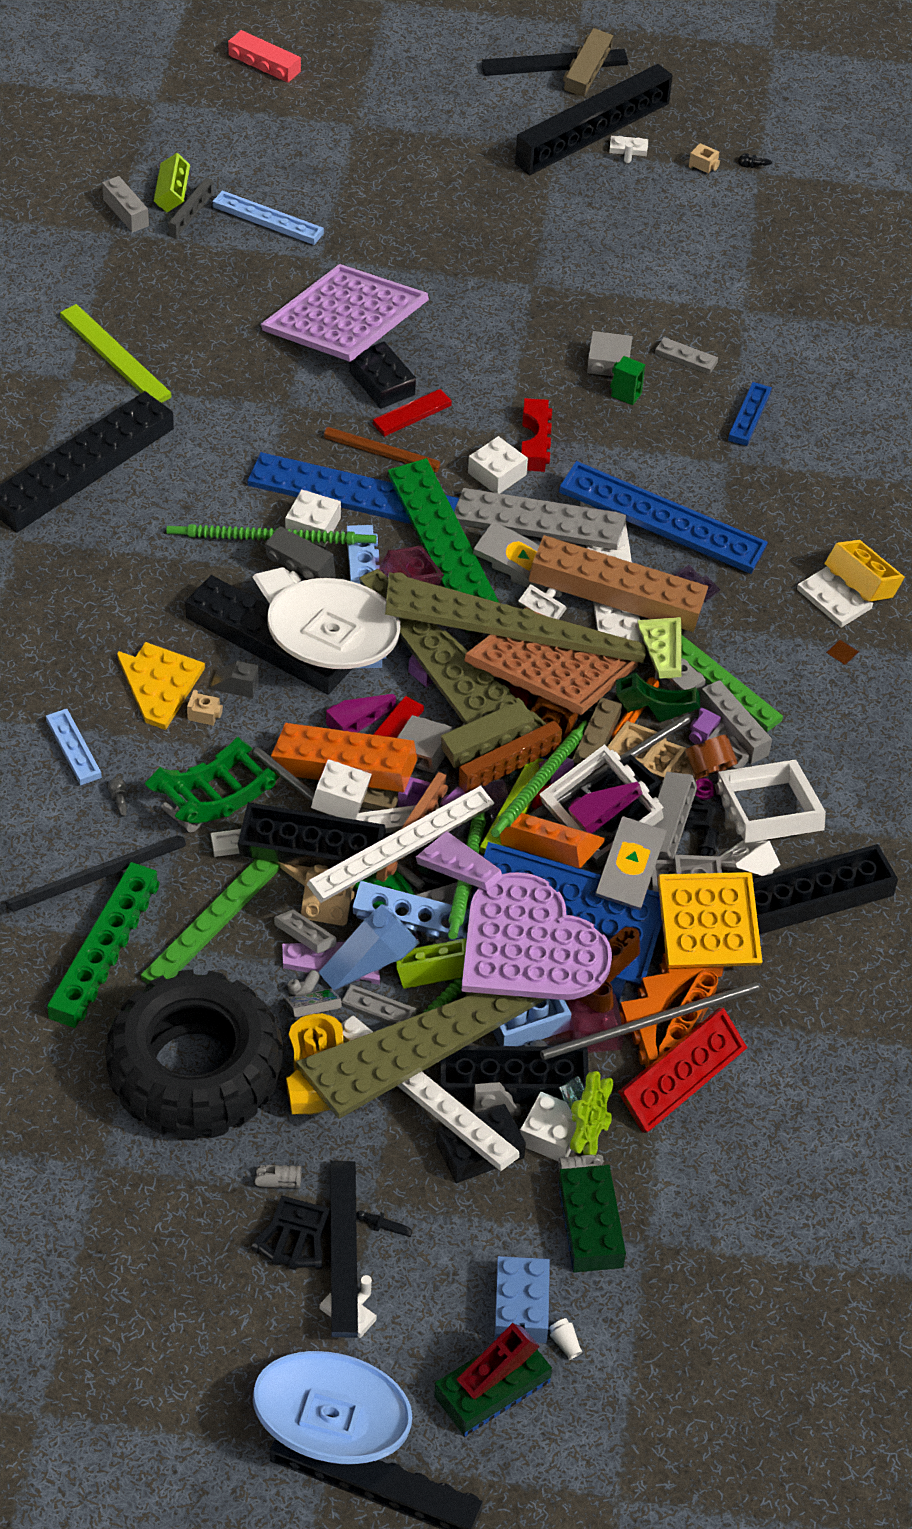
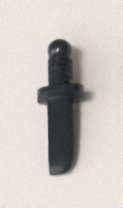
[356,1210,412,1237]

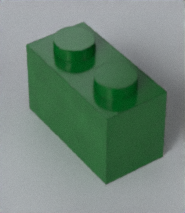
[610,356,645,405]

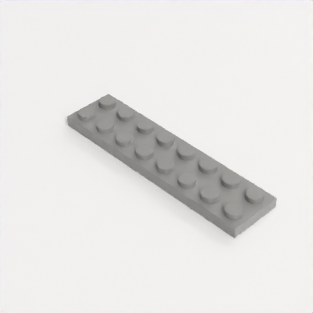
[454,488,626,550]

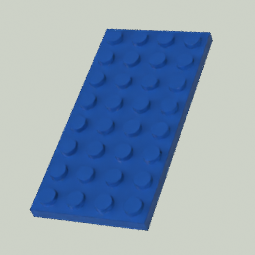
[465,842,662,986]

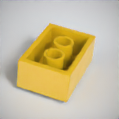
[824,540,905,602]

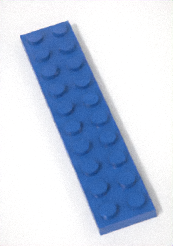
[248,452,459,524]
[559,461,768,574]

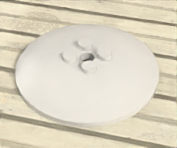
[267,578,400,669]

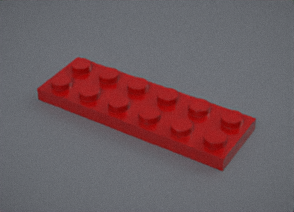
[618,1008,747,1133]

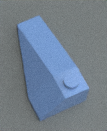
[318,904,420,991]

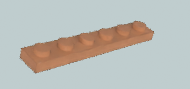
[376,772,448,882]

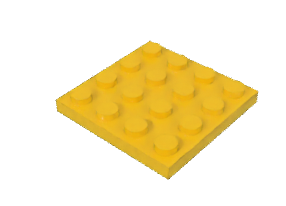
[657,872,762,968]

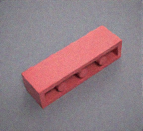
[228,30,301,82]

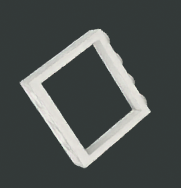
[540,744,664,868]
[715,760,826,843]

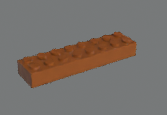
[458,721,562,793]

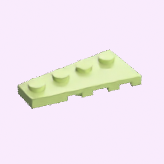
[637,617,682,679]

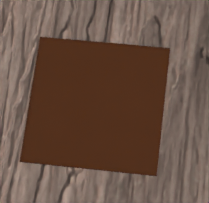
[826,640,859,665]

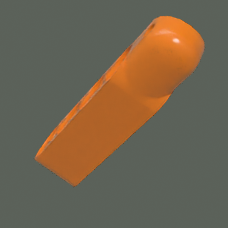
[659,970,718,1057]

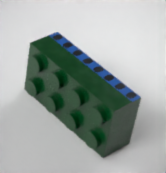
[558,1165,626,1273]
[434,1349,552,1437]

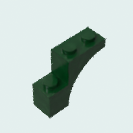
[616,673,700,723]

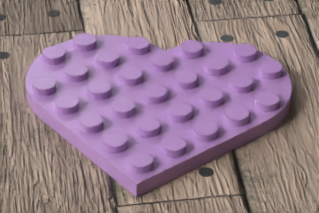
[462,873,612,1000]

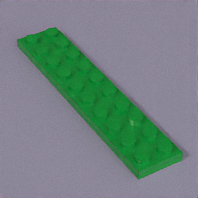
[388,458,499,633]

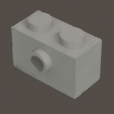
[655,658,706,695]

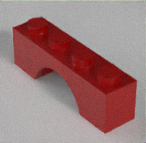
[521,398,552,472]

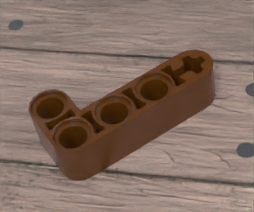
[576,927,640,1013]

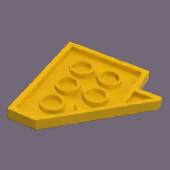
[117,642,205,730]

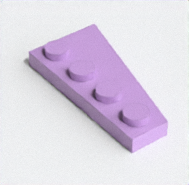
[416,831,502,890]
[282,942,380,985]

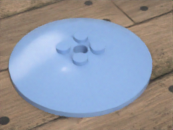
[253,1351,412,1464]

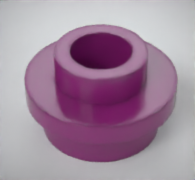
[695,778,715,800]

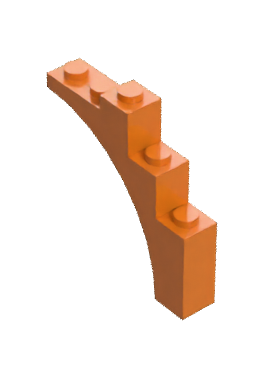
[616,953,724,1068]

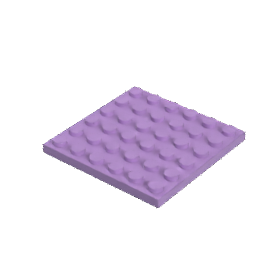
[261,264,429,362]

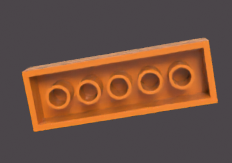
[271,723,417,792]

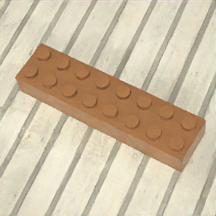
[528,535,708,632]

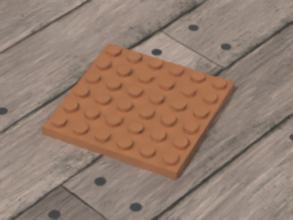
[464,607,639,715]

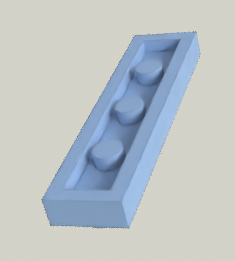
[46,709,102,785]

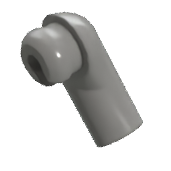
[287,970,320,996]

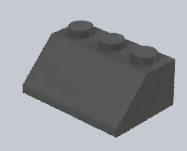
[265,526,336,580]

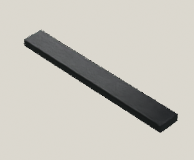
[482,49,628,76]
[5,835,186,912]
[330,1160,358,1338]

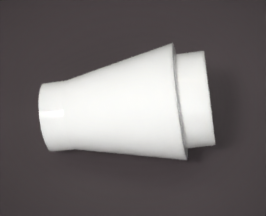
[549,1318,582,1360]

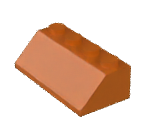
[500,813,605,869]

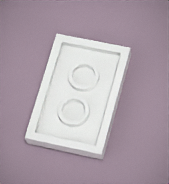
[797,566,873,628]

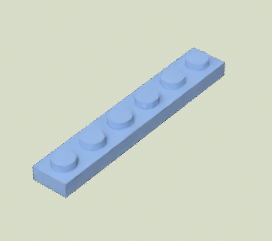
[213,190,324,245]

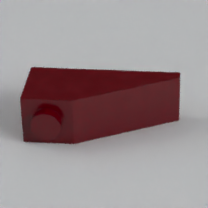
[457,1323,540,1399]

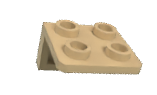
[301,865,355,926]

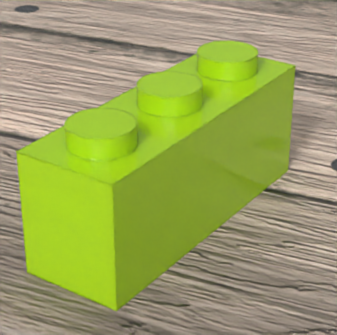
[154,153,190,212]
[397,938,467,989]

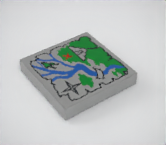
[285,988,342,1017]

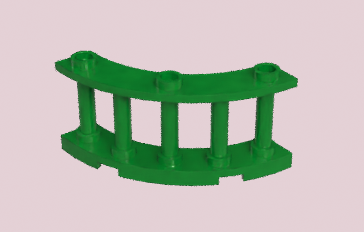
[144,736,280,823]

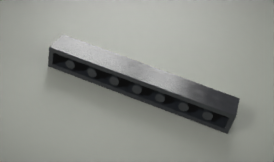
[270,1438,483,1529]

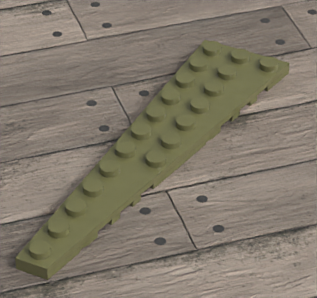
[359,569,546,730]
[385,572,645,663]
[296,993,546,1119]

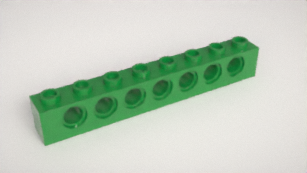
[47,862,160,1028]

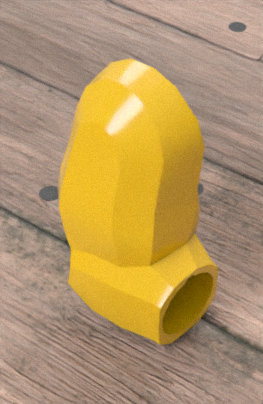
[286,1013,344,1115]

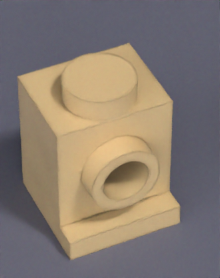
[689,143,720,173]
[187,690,223,726]

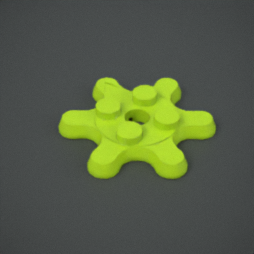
[570,1071,613,1155]

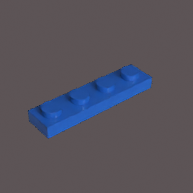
[728,382,772,446]

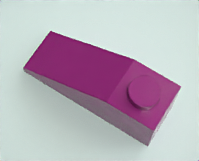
[326,694,396,733]
[568,782,643,834]

